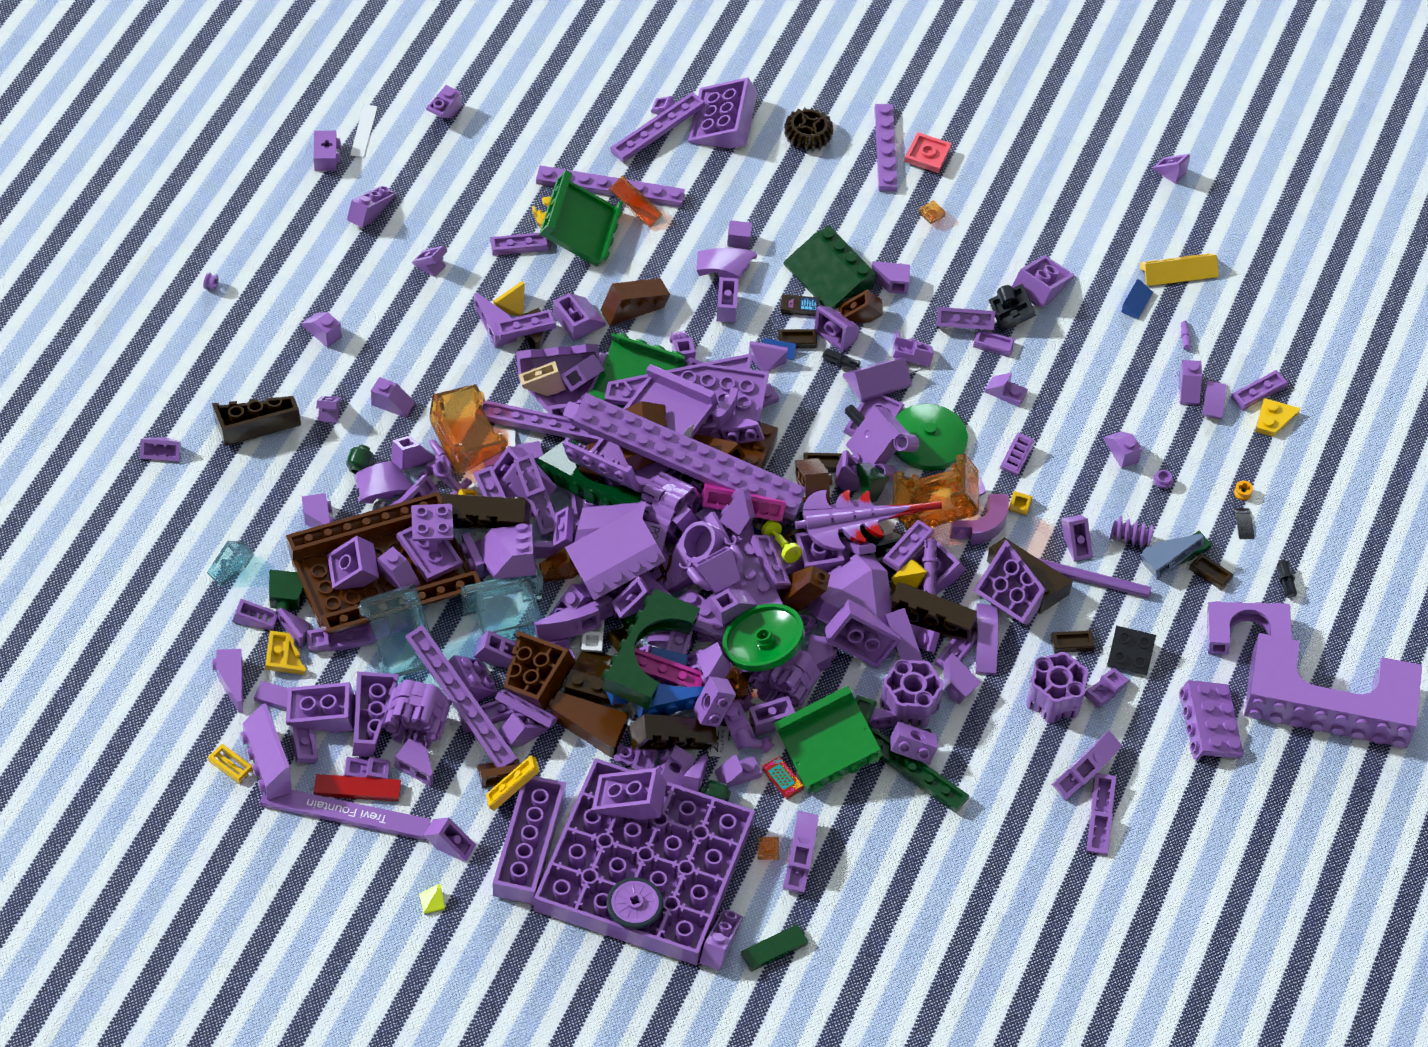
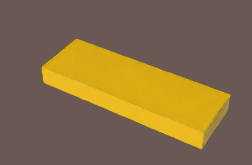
[486,755,539,811]

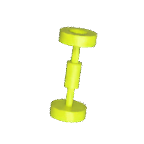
[761,520,802,563]

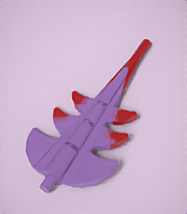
[795,490,942,551]

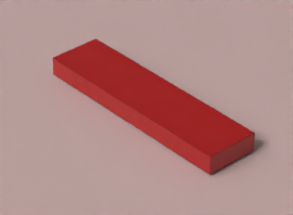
[314,774,401,802]

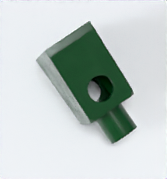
[269,569,305,616]

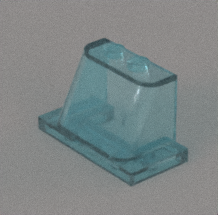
[461,569,543,641]

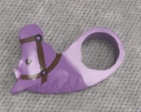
[647,521,725,593]

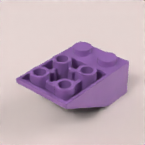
[493,446,557,517]

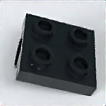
[989,283,1036,332]
[1107,625,1156,675]

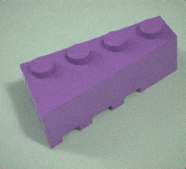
[352,671,399,757]

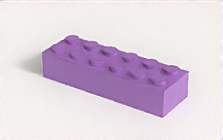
[492,776,566,905]

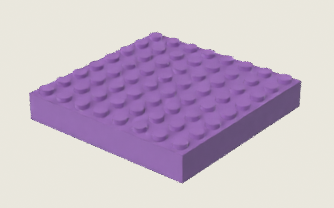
[534,758,755,966]

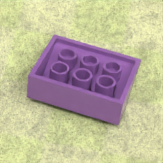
[688,77,757,149]
[565,508,666,601]

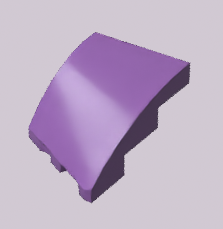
[697,248,757,279]
[355,461,412,504]

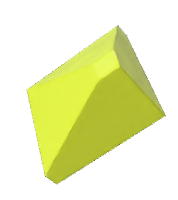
[419,884,445,914]

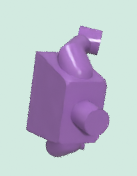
[679,535,744,593]
[724,695,775,752]

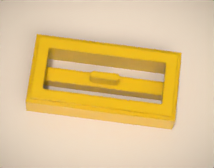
[208,744,253,784]

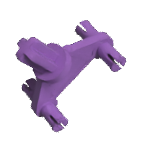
[417,455,472,494]

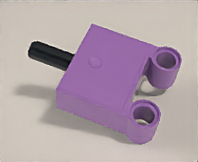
[845,405,919,482]

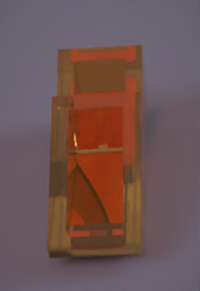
[608,175,663,228]

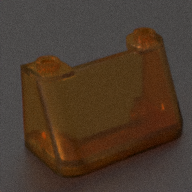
[429,384,508,474]

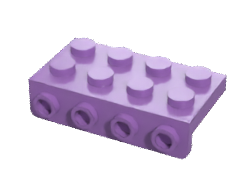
[1179,680,1244,760]

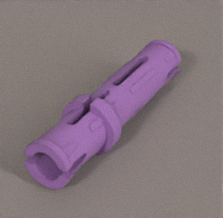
[922,539,938,595]

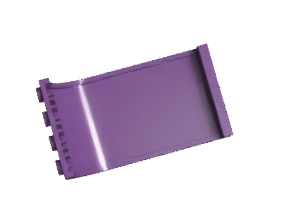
[562,364,718,493]

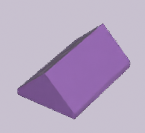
[843,357,912,402]

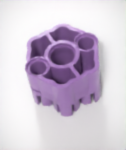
[640,472,702,541]
[749,649,821,707]
[1026,652,1088,724]
[880,660,944,729]
[381,680,451,748]

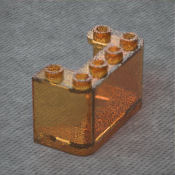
[893,453,979,530]

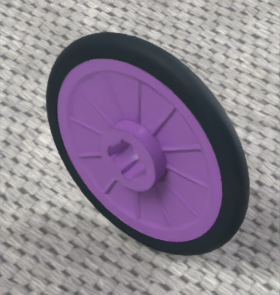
[606,877,664,929]

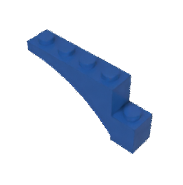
[606,684,704,718]

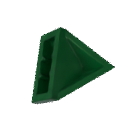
[856,463,890,502]

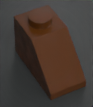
[838,289,883,323]

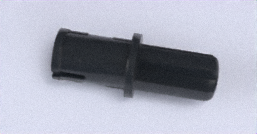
[822,348,861,371]
[1277,560,1297,599]

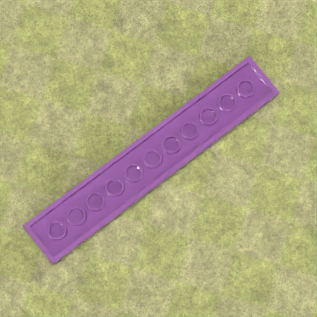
[571,393,806,521]

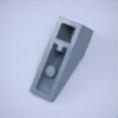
[1141,534,1204,579]

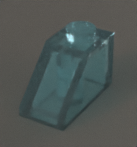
[207,541,255,585]

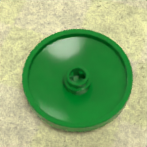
[894,404,968,471]
[723,603,805,671]

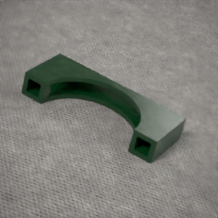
[538,439,654,512]
[601,589,700,710]

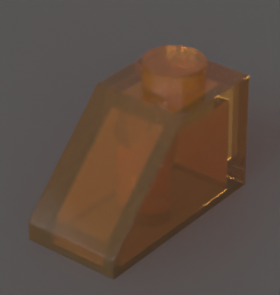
[539,545,579,582]
[725,665,748,699]

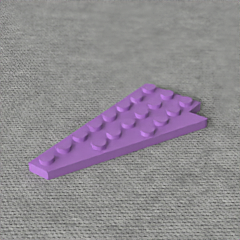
[605,354,769,425]

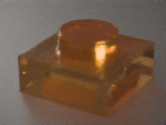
[919,200,946,224]
[757,837,779,860]

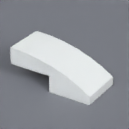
[581,620,604,653]

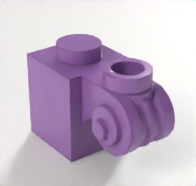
[669,331,696,360]

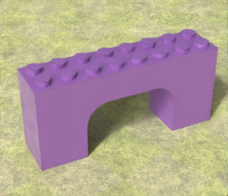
[1244,633,1422,748]

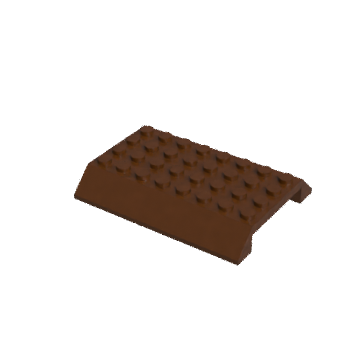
[286,492,483,634]

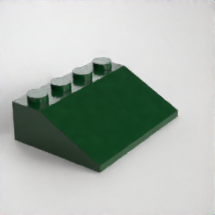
[783,225,876,310]

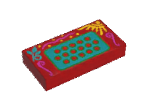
[762,756,804,800]

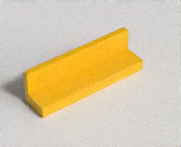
[1140,253,1219,286]

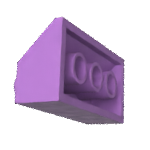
[240,703,292,800]

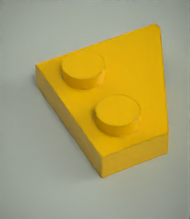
[1255,398,1300,437]
[265,631,306,675]

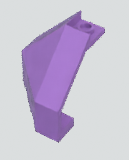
[516,344,600,417]
[806,554,892,628]

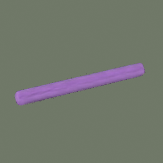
[1038,558,1152,598]

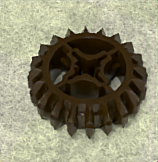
[784,107,833,151]

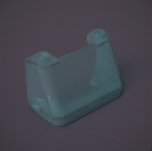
[359,584,431,676]

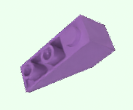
[347,186,396,228]
[699,909,743,971]

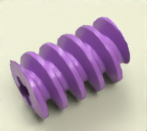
[1109,516,1154,549]

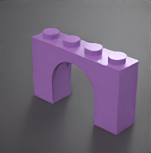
[1207,601,1292,654]

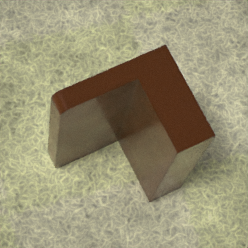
[478,758,520,788]

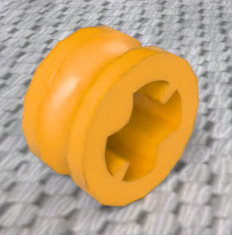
[1234,481,1253,500]

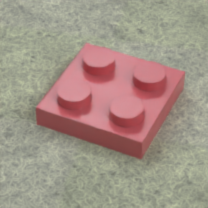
[904,132,952,173]

